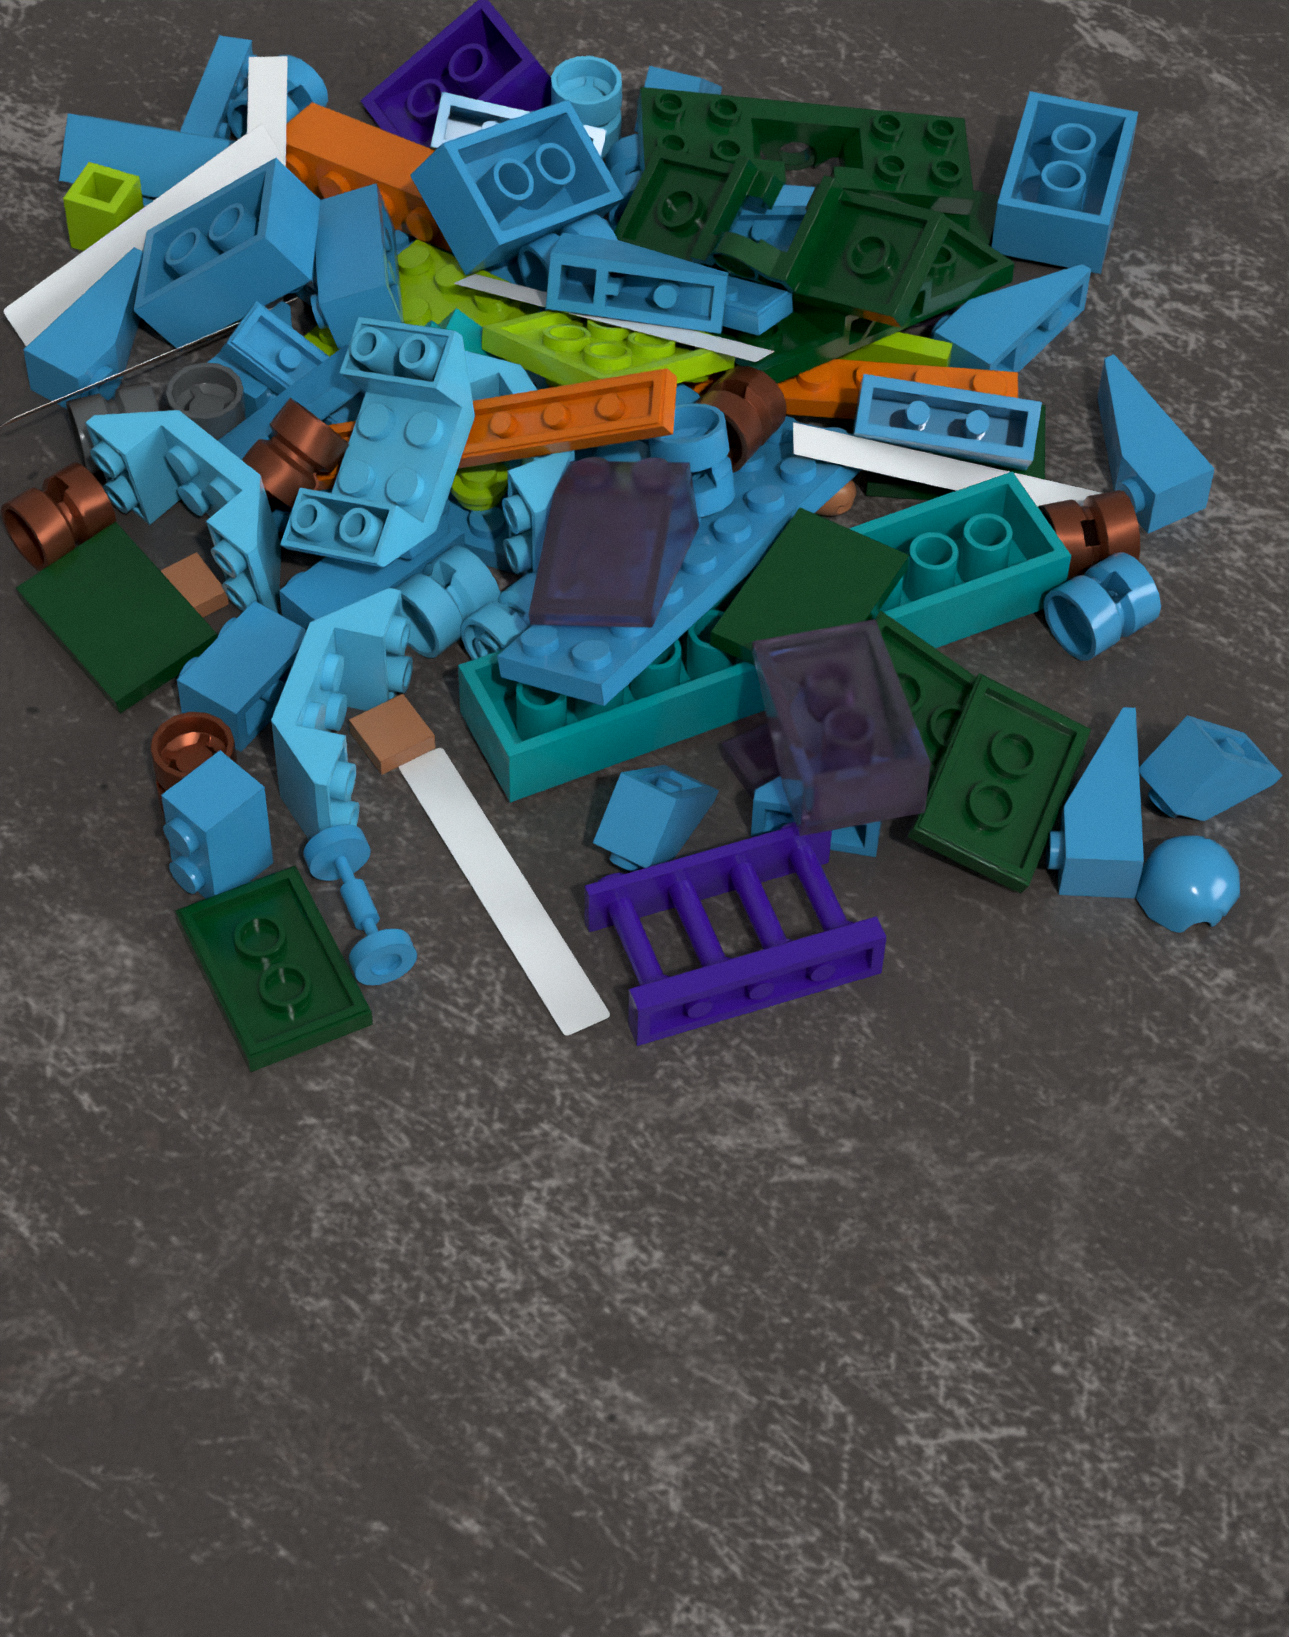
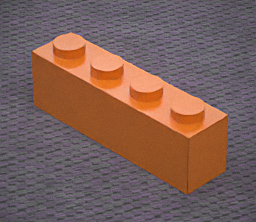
[286,102,452,253]

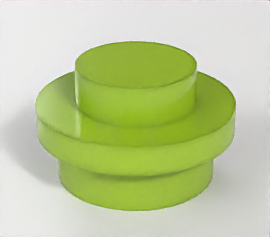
[450,462,508,511]

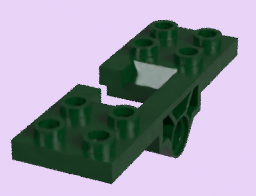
[637,87,975,215]
[614,146,951,328]
[704,217,1015,384]

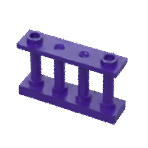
[584,816,886,1046]

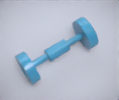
[303,824,417,986]

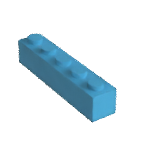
[180,35,257,140]

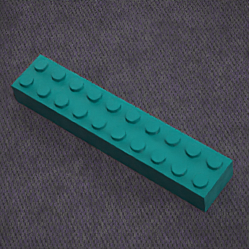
[458,471,1071,803]

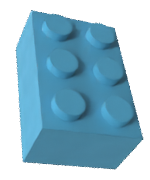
[992,91,1138,274]
[410,99,624,275]
[134,158,321,352]

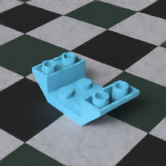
[280,317,475,568]
[465,351,574,581]
[85,410,282,613]
[271,588,413,840]

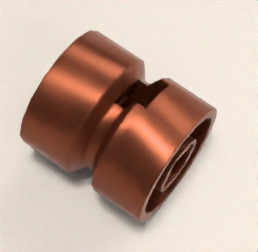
[695,366,787,473]
[242,398,349,509]
[1,462,116,571]
[1038,490,1140,579]
[151,712,237,816]

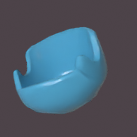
[1136,835,1240,933]

